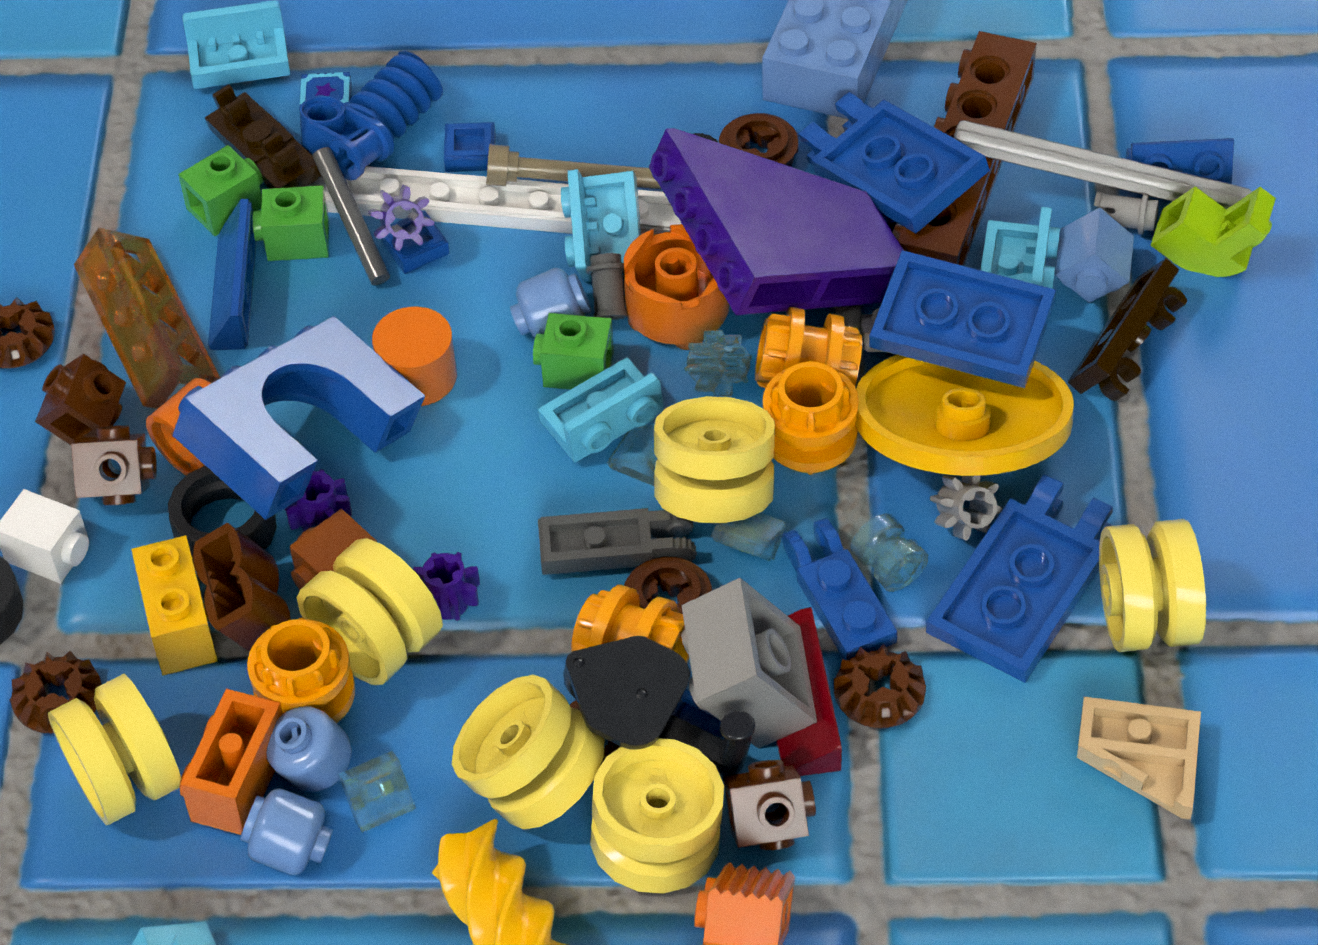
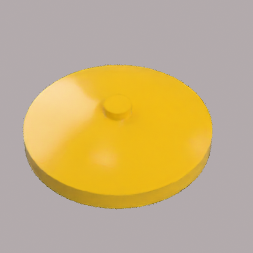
[855,355,1074,476]

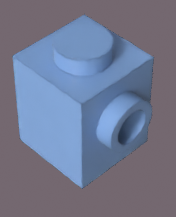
[1055,208,1134,303]

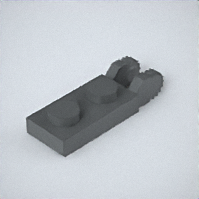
[538,508,697,575]

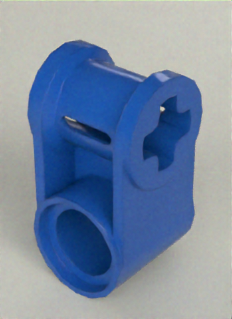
[300,95,394,181]

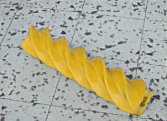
[432,819,568,945]

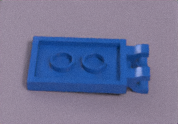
[798,92,990,234]
[926,474,1113,683]

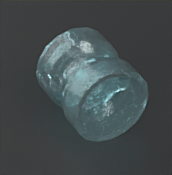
[851,513,928,592]

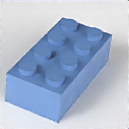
[762,0,908,119]

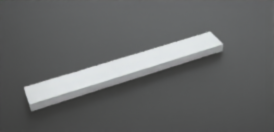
[308,166,682,235]

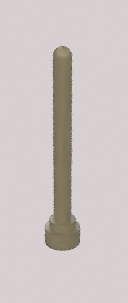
[486,144,661,189]

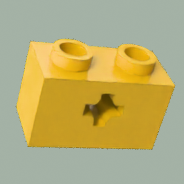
[131,535,218,676]

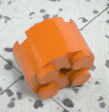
[624,224,730,350]

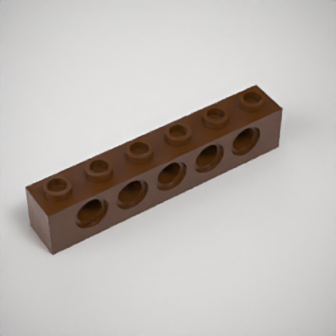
[892,31,1037,266]

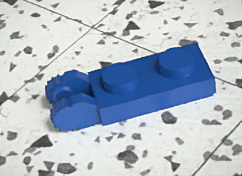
[782,518,898,660]

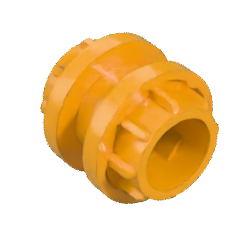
[755,307,862,388]
[763,360,859,475]
[571,584,689,663]
[247,617,355,728]

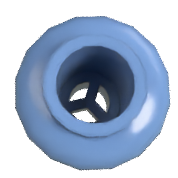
[510,268,592,338]
[266,706,352,792]
[240,788,333,875]

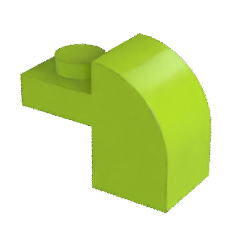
[1150,186,1276,277]

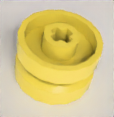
[654,396,775,523]
[1099,519,1206,652]
[297,538,443,685]
[48,674,182,826]
[452,674,605,830]
[590,738,724,894]

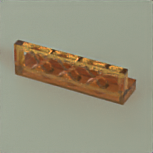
[74,227,221,409]

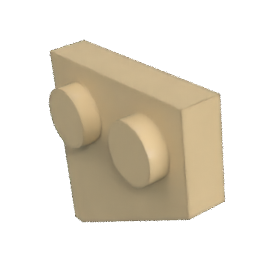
[1077,697,1201,820]

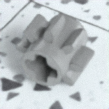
[930,475,1003,540]

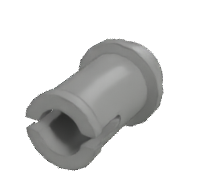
[1094,191,1159,235]

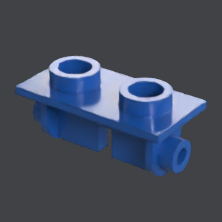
[1126,138,1234,184]

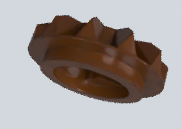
[719,113,798,167]
[0,297,55,369]
[624,557,712,614]
[834,644,926,728]
[9,651,102,733]

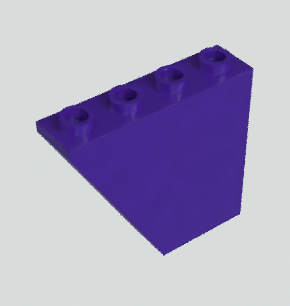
[649,128,904,315]

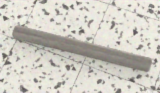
[954,120,1252,209]

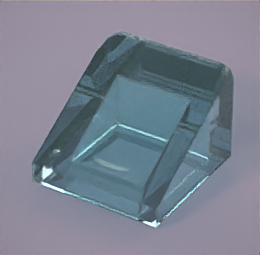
[607,424,658,486]
[711,513,786,561]

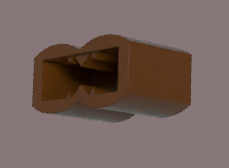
[193,523,291,652]

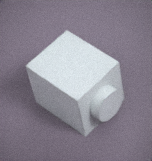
[0,489,90,584]

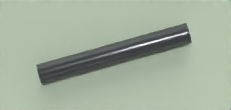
[312,147,390,285]

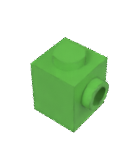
[178,145,263,236]
[253,185,329,261]
[533,313,614,390]

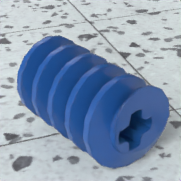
[345,50,443,143]

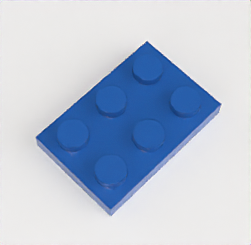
[869,250,1056,388]

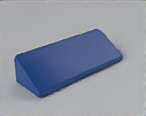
[208,199,257,350]

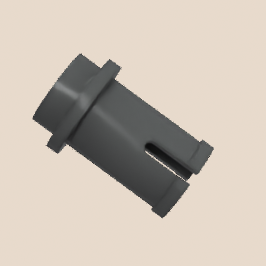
[586,253,628,320]

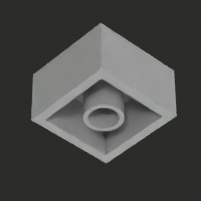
[681,578,817,749]

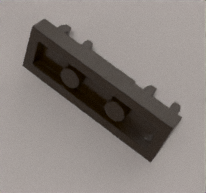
[205,84,322,189]
[1068,258,1188,401]

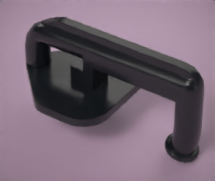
[563,636,755,776]

